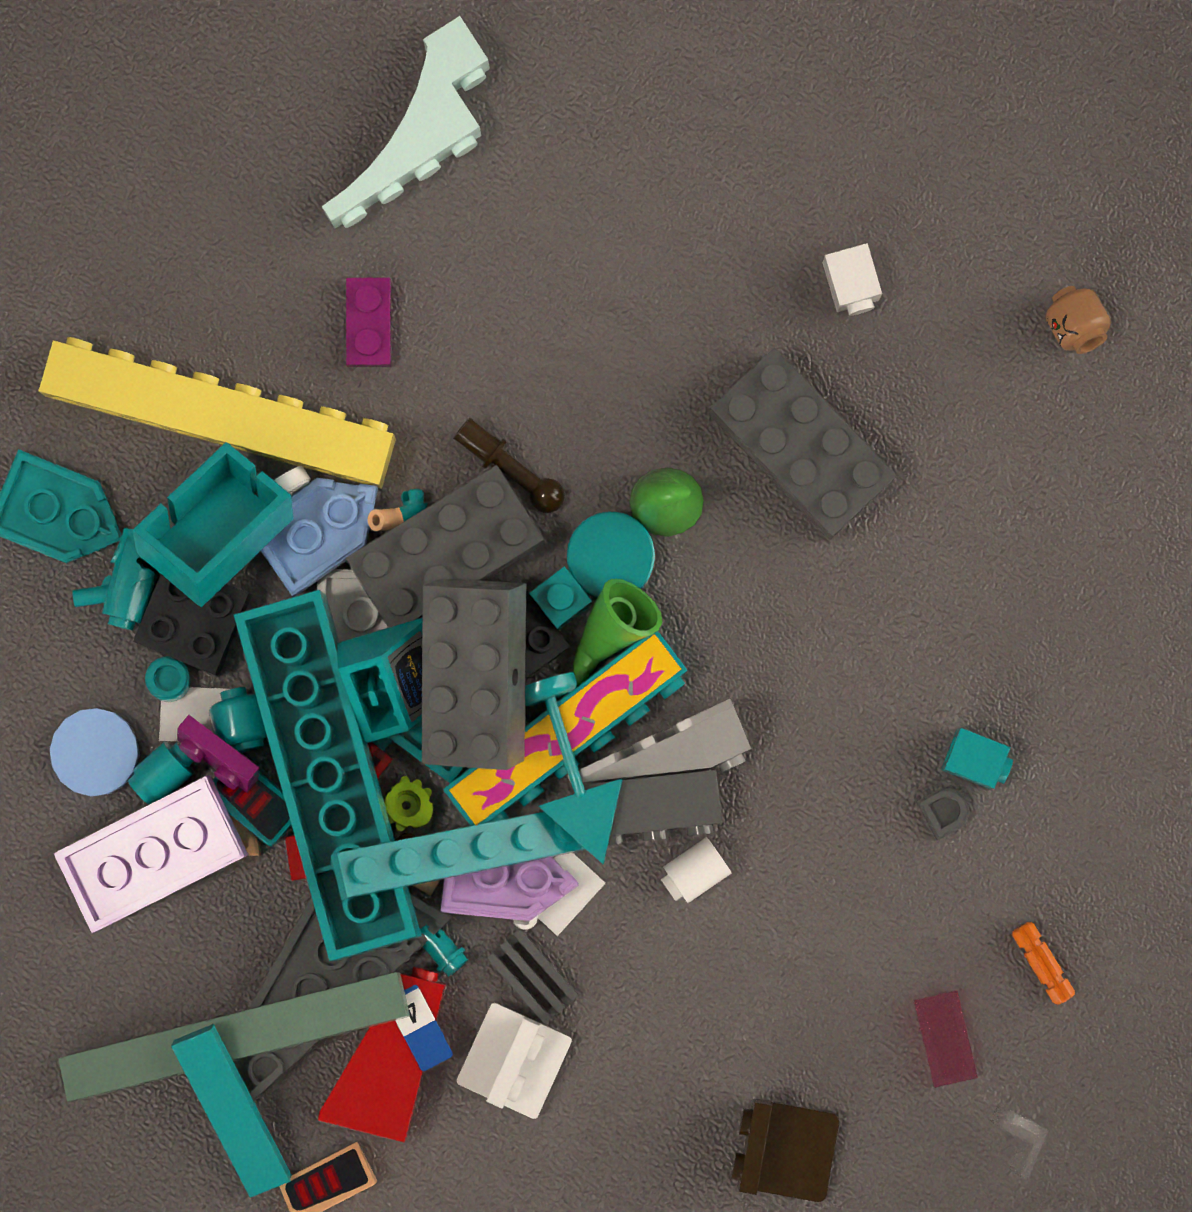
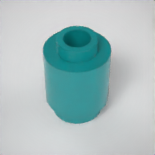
[128,741,194,805]

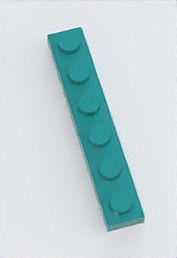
[331,812,586,900]

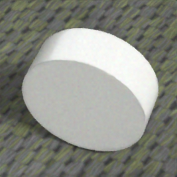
[274,466,311,496]

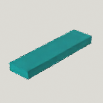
[171,1024,292,1198]

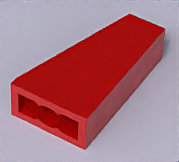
[318,967,447,1142]

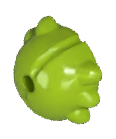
[384,776,433,831]

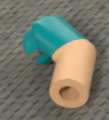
[368,489,428,531]

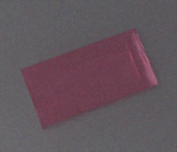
[913,990,978,1088]

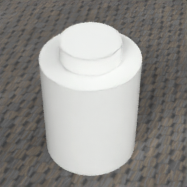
[661,837,732,903]

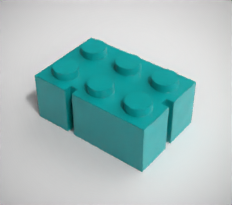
[132,442,294,607]

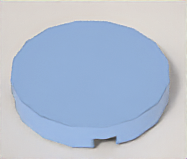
[50,708,140,797]

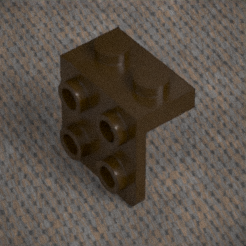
[731,1099,839,1202]

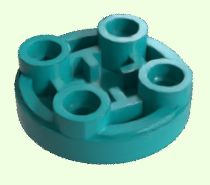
[567,512,655,598]

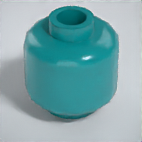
[209,687,268,753]

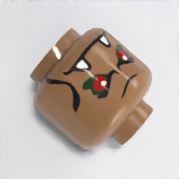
[1045,286,1111,354]

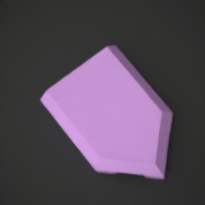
[441,857,578,921]

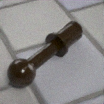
[453,418,565,513]

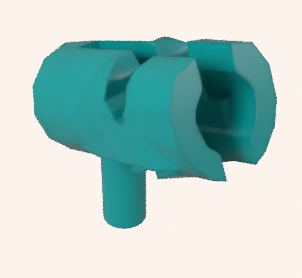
[72,528,158,631]

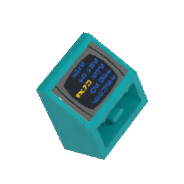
[337,618,423,743]

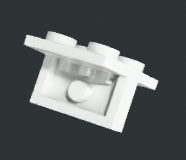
[457,1003,572,1119]

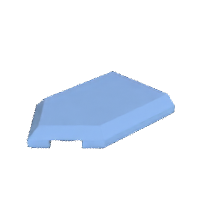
[261,478,378,597]

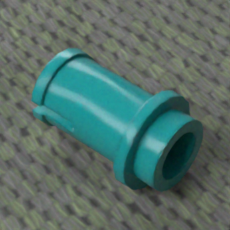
[420,924,468,977]

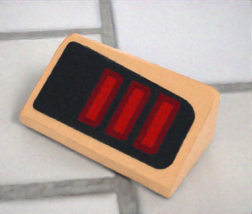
[279,1141,377,1212]

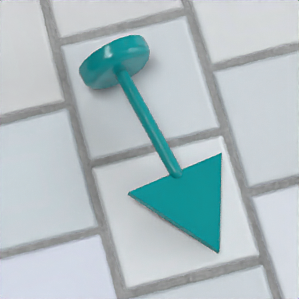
[525,672,623,865]

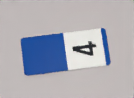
[395,985,453,1071]

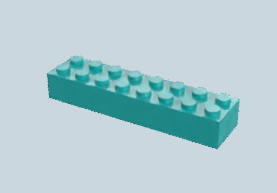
[234,590,422,961]

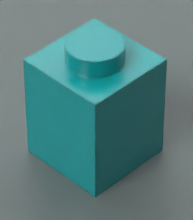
[530,566,592,631]
[941,728,1013,789]

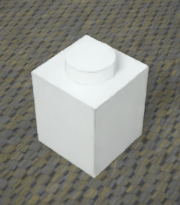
[822,243,882,316]

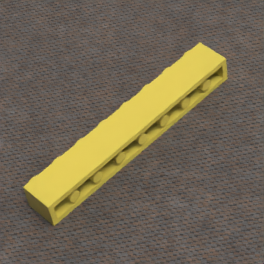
[39,337,396,489]

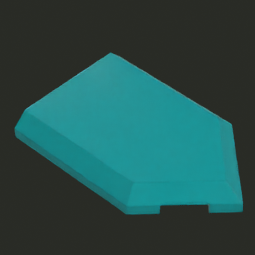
[0,449,122,564]

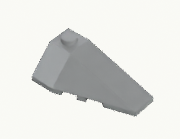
[567,699,751,783]

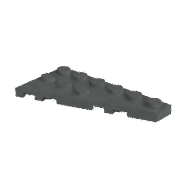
[233,894,453,1101]

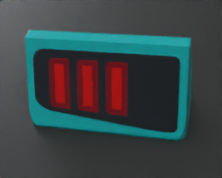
[213,772,292,847]

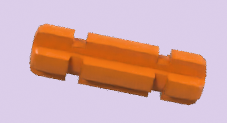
[1012,922,1075,1005]

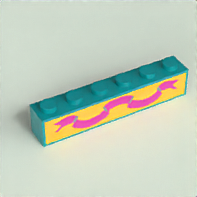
[443,631,688,826]

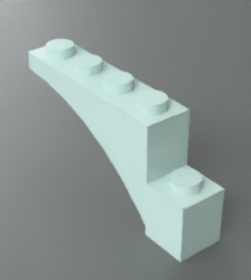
[322,16,490,229]

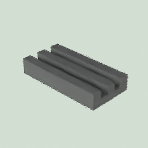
[487,929,578,1025]

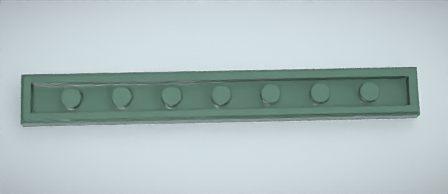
[58,972,410,1102]

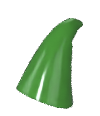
[629,467,703,537]
[573,579,662,685]

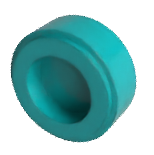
[145,656,191,702]

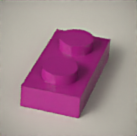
[346,278,391,367]
[177,715,259,793]

